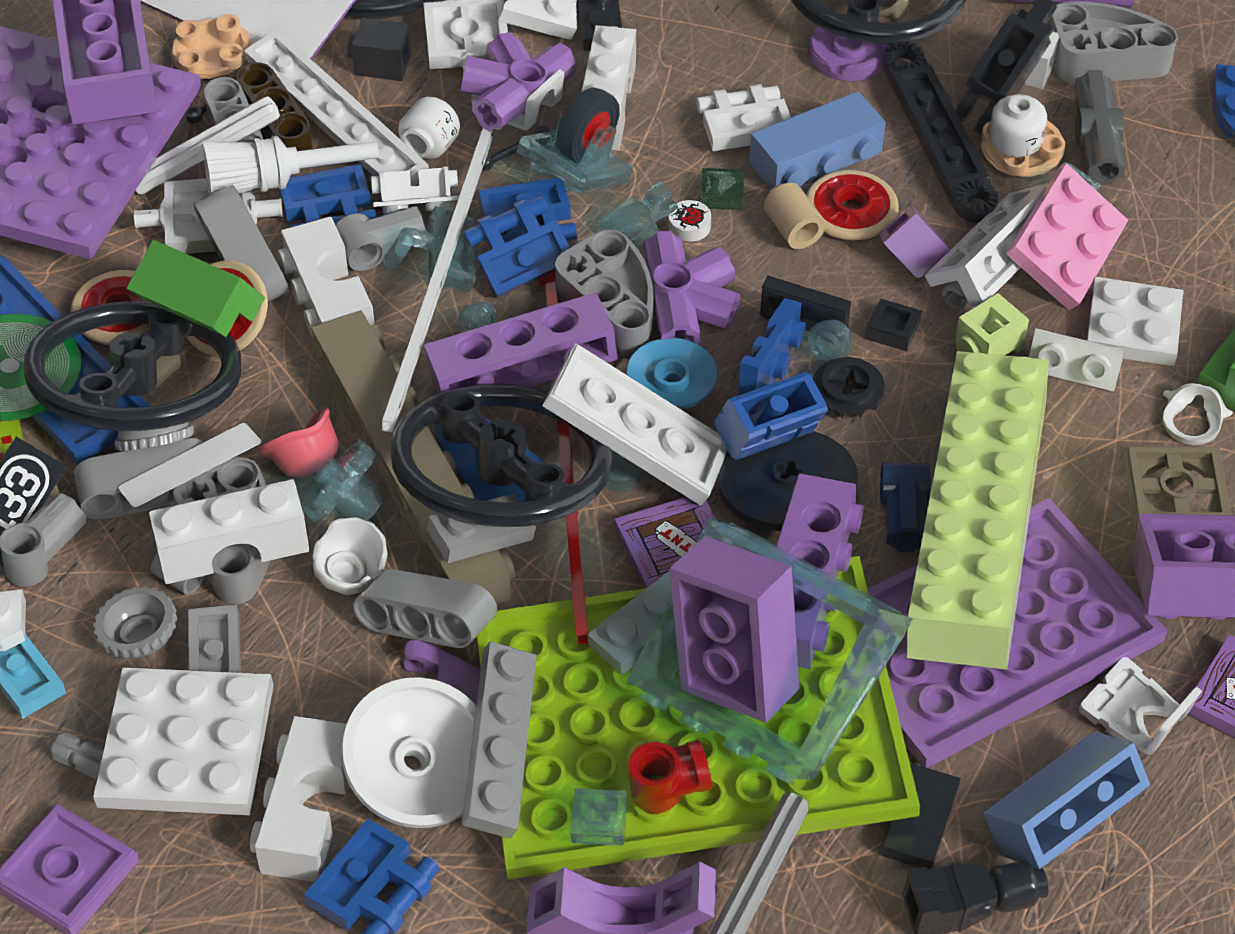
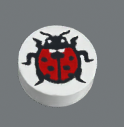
[668,200,711,242]

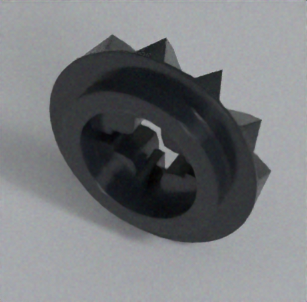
[813,357,885,418]

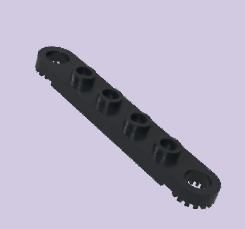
[883,42,999,223]

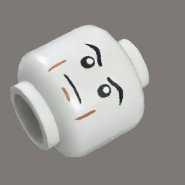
[989,94,1047,158]
[398,96,460,159]

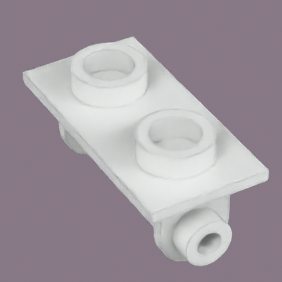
[371,166,459,214]
[1029,329,1125,392]

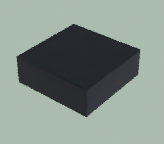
[865,298,922,352]

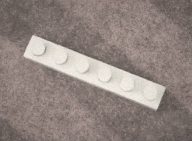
[244,28,429,186]

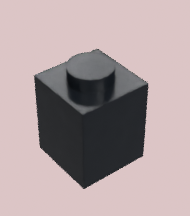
[347,18,412,81]

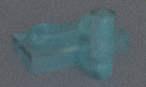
[383,206,476,292]

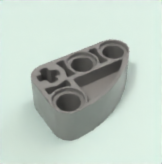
[1049,1,1178,84]
[555,229,653,360]
[173,457,270,605]

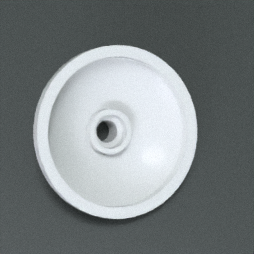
[341,678,476,828]

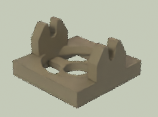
[1123,446,1232,531]

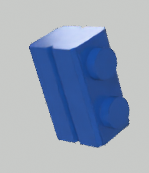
[714,371,828,460]

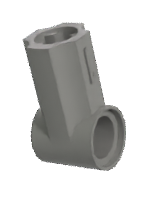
[336,206,427,271]
[0,493,87,587]

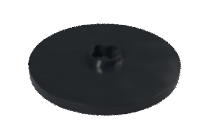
[718,431,858,531]

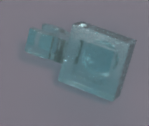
[598,181,678,248]

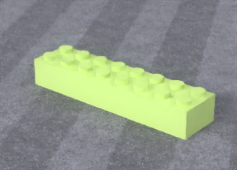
[907,351,1049,670]

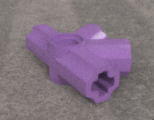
[461,32,578,131]
[644,231,740,344]

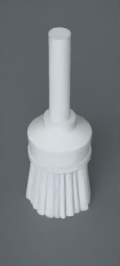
[202,136,379,195]

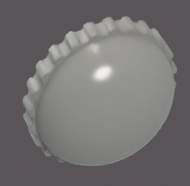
[114,422,194,451]
[93,586,177,659]

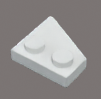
[498,0,577,40]

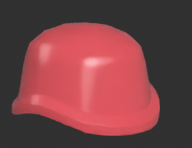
[258,407,339,478]

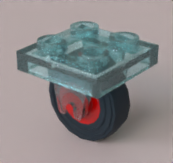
[516,87,633,193]

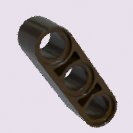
[236,62,313,151]

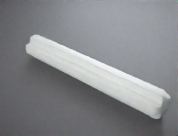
[135,97,280,195]

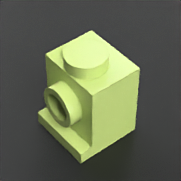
[955,293,1029,356]

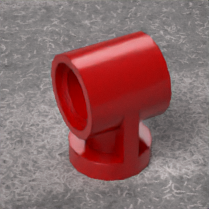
[628,739,712,813]

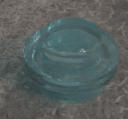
[808,320,852,362]

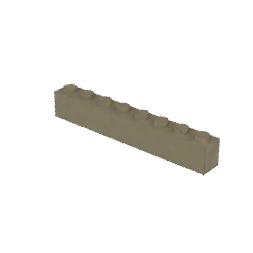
[311,310,515,605]

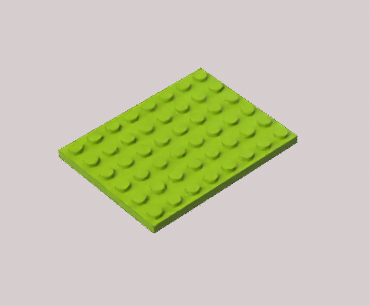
[477,556,920,880]

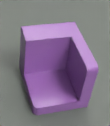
[879,205,950,278]

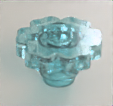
[301,439,385,523]

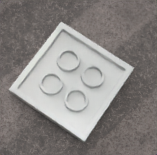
[93,668,274,815]

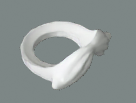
[1162,383,1233,446]

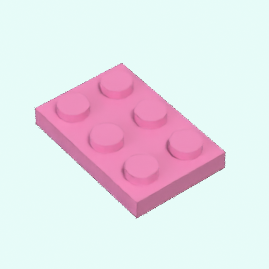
[1006,163,1128,311]

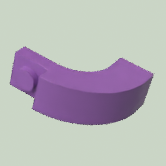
[526,862,716,934]

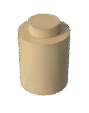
[764,183,826,249]

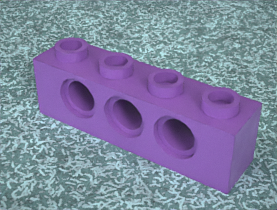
[424,292,618,394]
[773,473,863,669]

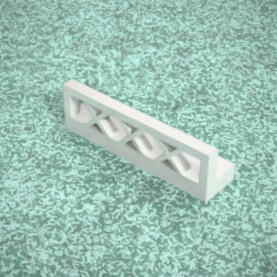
[925,183,1048,307]

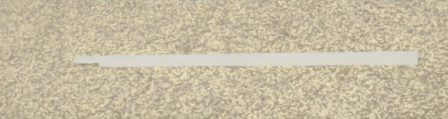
[382,128,501,433]

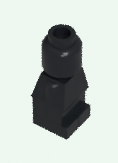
[902,861,1048,934]

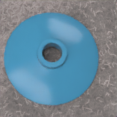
[627,338,717,410]

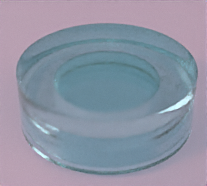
[605,450,644,492]

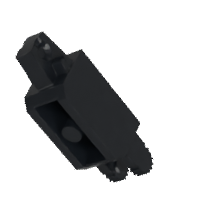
[956,0,1057,135]

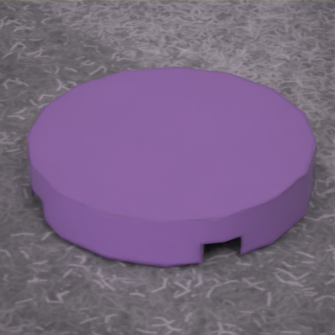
[808,26,890,82]

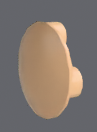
[171,14,252,79]
[981,120,1065,177]

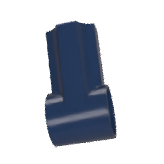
[880,462,931,552]

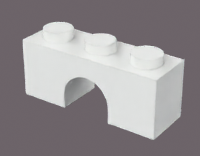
[582,26,636,151]
[277,217,375,336]
[149,479,309,584]
[250,716,349,882]

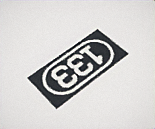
[0,436,67,567]

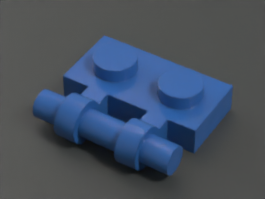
[279,164,376,228]
[478,177,577,243]
[463,195,570,298]
[304,818,440,934]

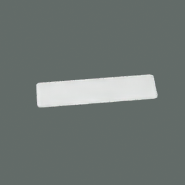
[118,423,261,507]

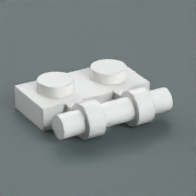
[696,84,791,151]

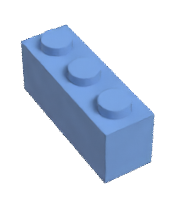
[749,91,886,189]
[983,731,1150,869]

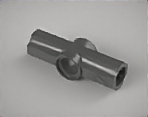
[1074,70,1125,185]

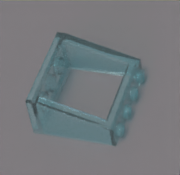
[627,517,913,784]

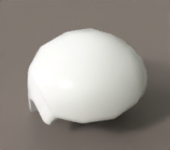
[312,517,387,596]

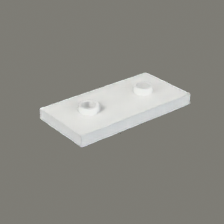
[542,343,728,506]

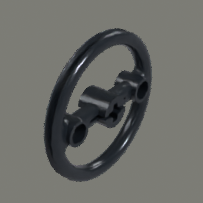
[791,0,966,44]
[23,301,241,431]
[390,383,612,527]

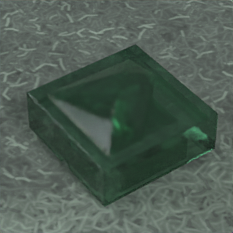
[701,168,744,210]

